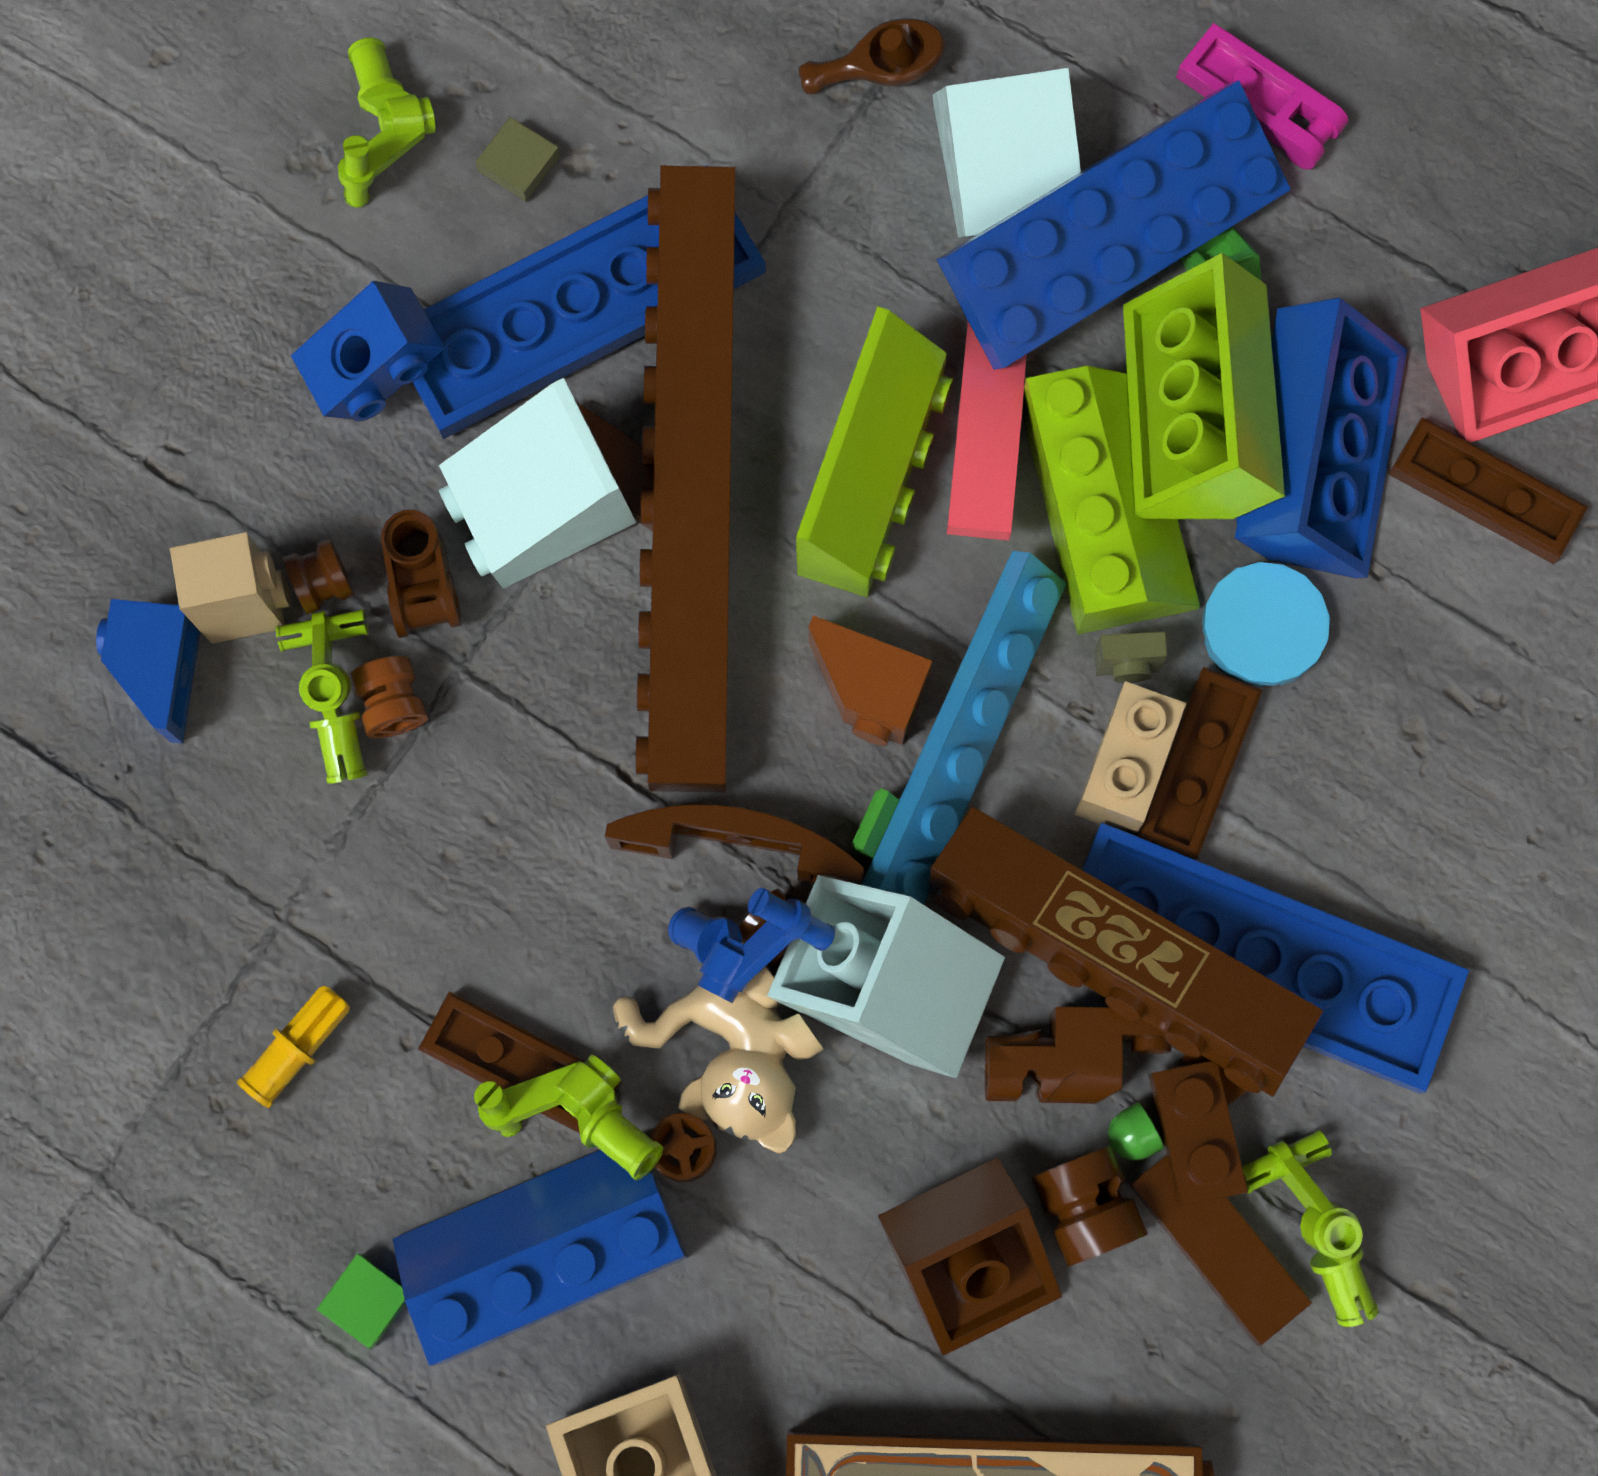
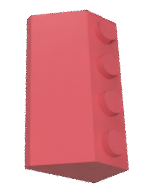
[1420,248,1598,443]

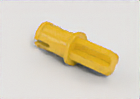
[236,986,350,1109]

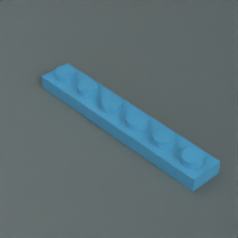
[861,551,1067,905]

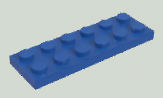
[936,80,1291,370]
[412,165,766,439]
[1082,822,1469,1094]

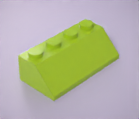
[1123,253,1285,519]
[796,306,953,598]
[1022,365,1200,635]

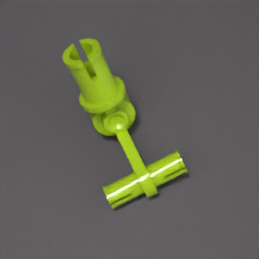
[338,37,436,208]
[275,609,369,784]
[474,1054,663,1181]
[1242,1130,1379,1327]

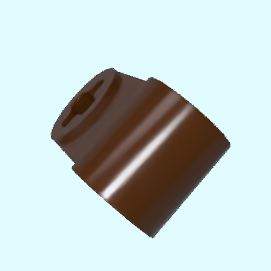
[381,510,462,638]

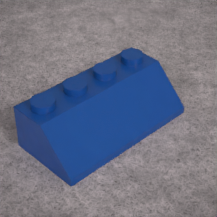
[1235,298,1407,579]
[393,1150,688,1366]

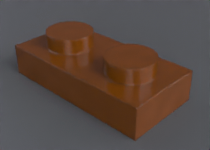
[1148,1061,1248,1207]

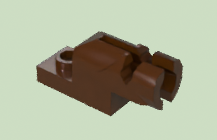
[984,1007,1171,1104]

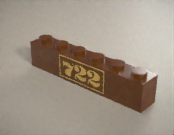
[928,806,1324,1097]

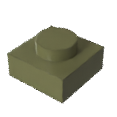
[1094,632,1167,683]

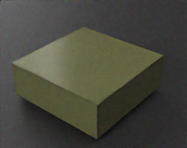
[475,117,561,202]

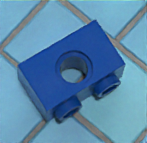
[291,281,445,421]

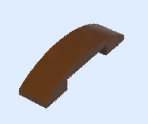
[604,805,864,885]

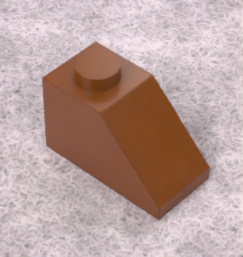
[808,615,932,746]

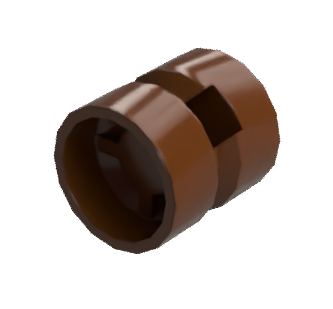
[1031,1146,1148,1267]

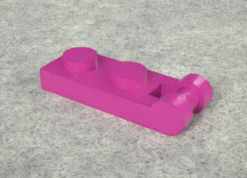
[1176,23,1348,170]

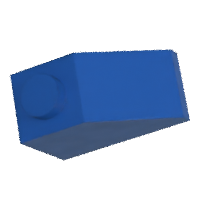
[96,599,201,744]

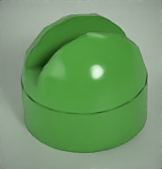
[1108,1102,1164,1161]

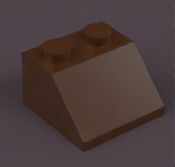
[878,1157,1062,1356]

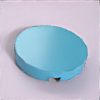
[1202,562,1330,687]

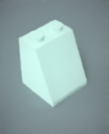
[932,68,1081,237]
[439,378,637,589]
[767,875,1005,1078]

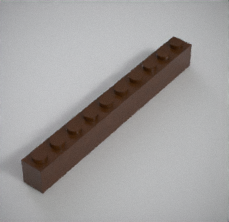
[636,165,735,793]

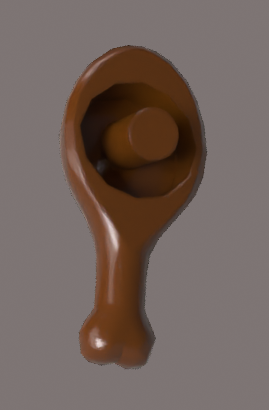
[799,18,945,94]

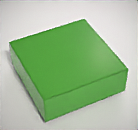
[316,1254,406,1349]

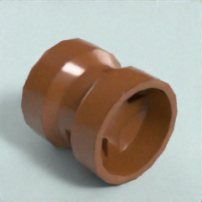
[349,656,428,739]

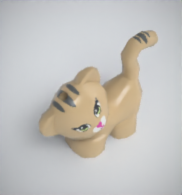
[612,966,824,1154]

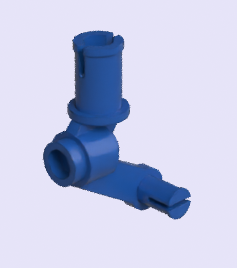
[668,888,835,1003]

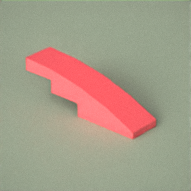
[947,321,1027,541]

